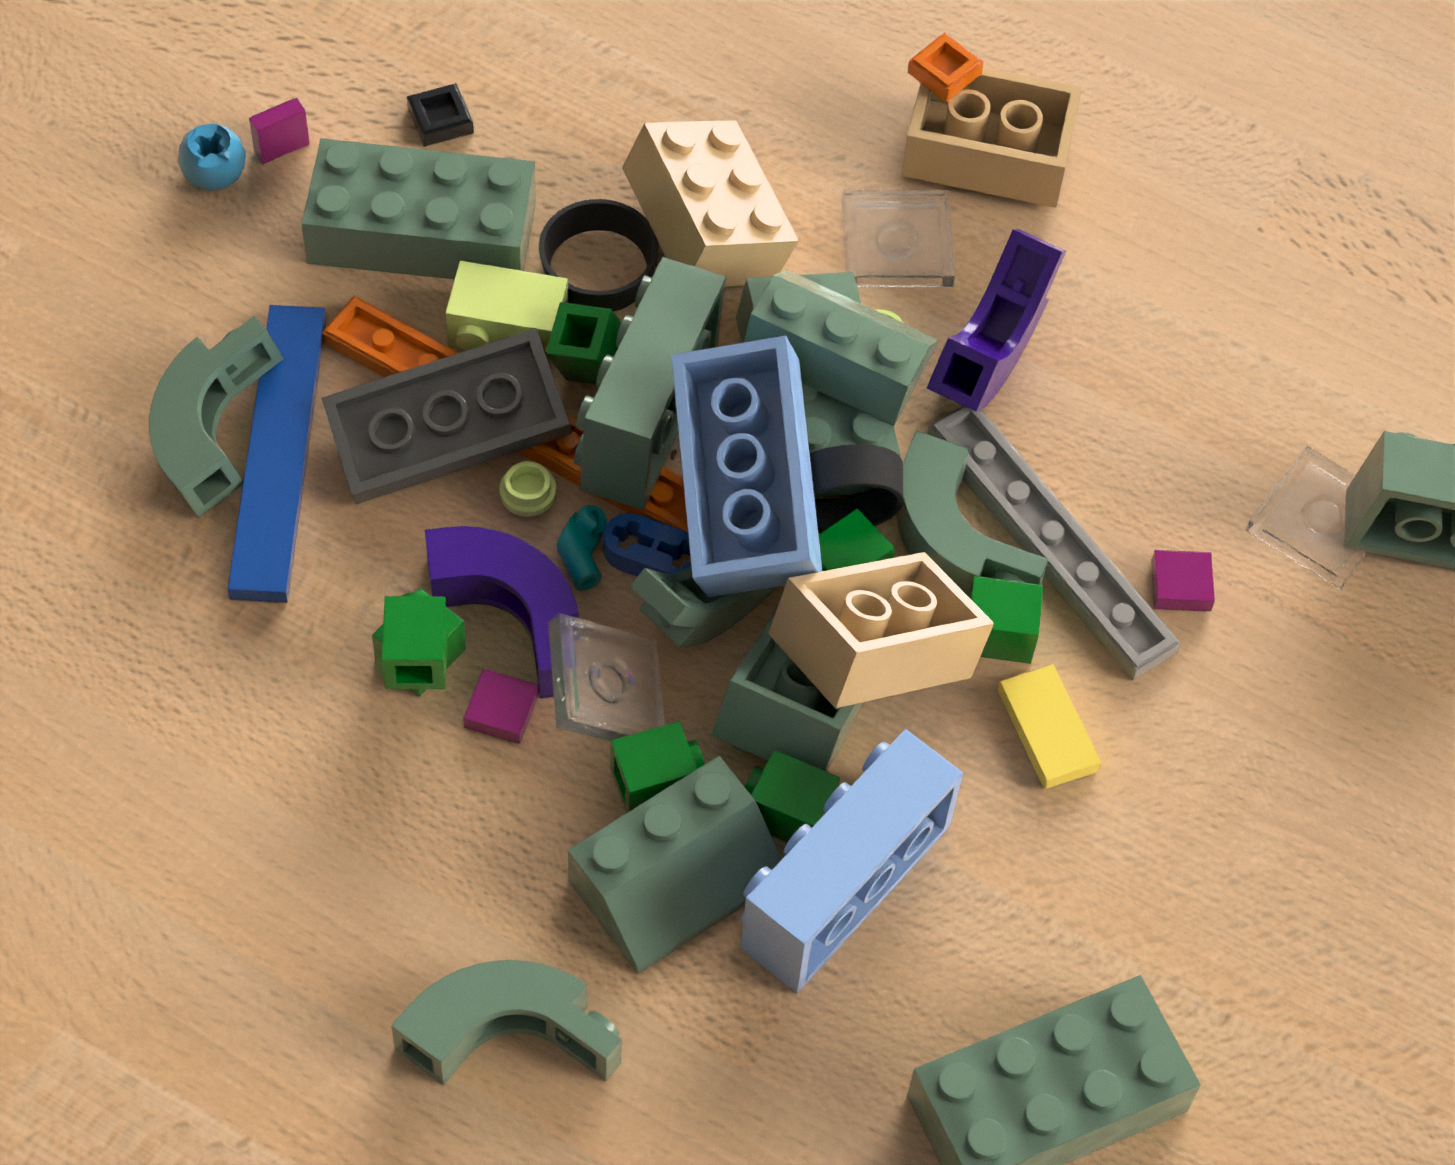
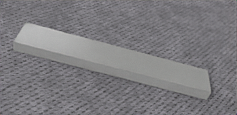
[927,406,1181,680]

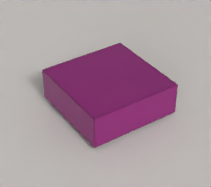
[249,98,310,165]
[1151,550,1215,611]
[463,668,539,744]

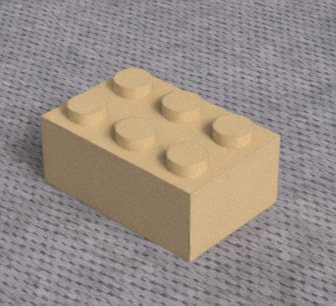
[901,67,1083,208]
[622,121,799,287]
[768,552,994,709]

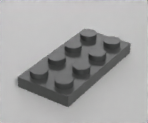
[321,328,572,504]

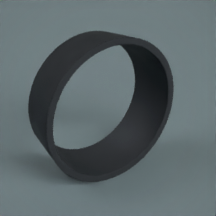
[539,199,659,312]
[810,444,904,534]

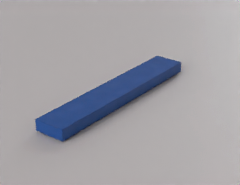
[228,305,326,603]

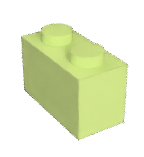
[445,261,568,363]

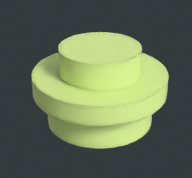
[499,461,556,517]

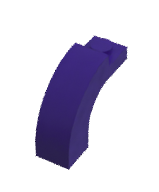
[926,228,1066,412]
[424,526,579,699]

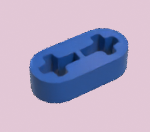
[603,513,691,577]

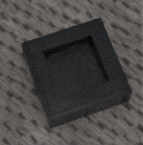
[407,83,474,147]

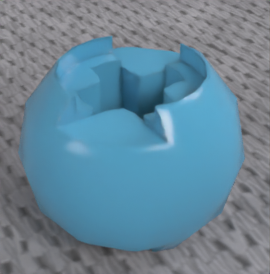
[177,123,246,191]

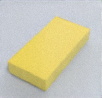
[998,664,1101,790]

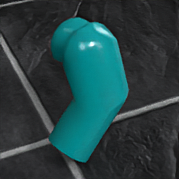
[556,505,607,591]

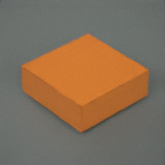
[907,32,984,102]

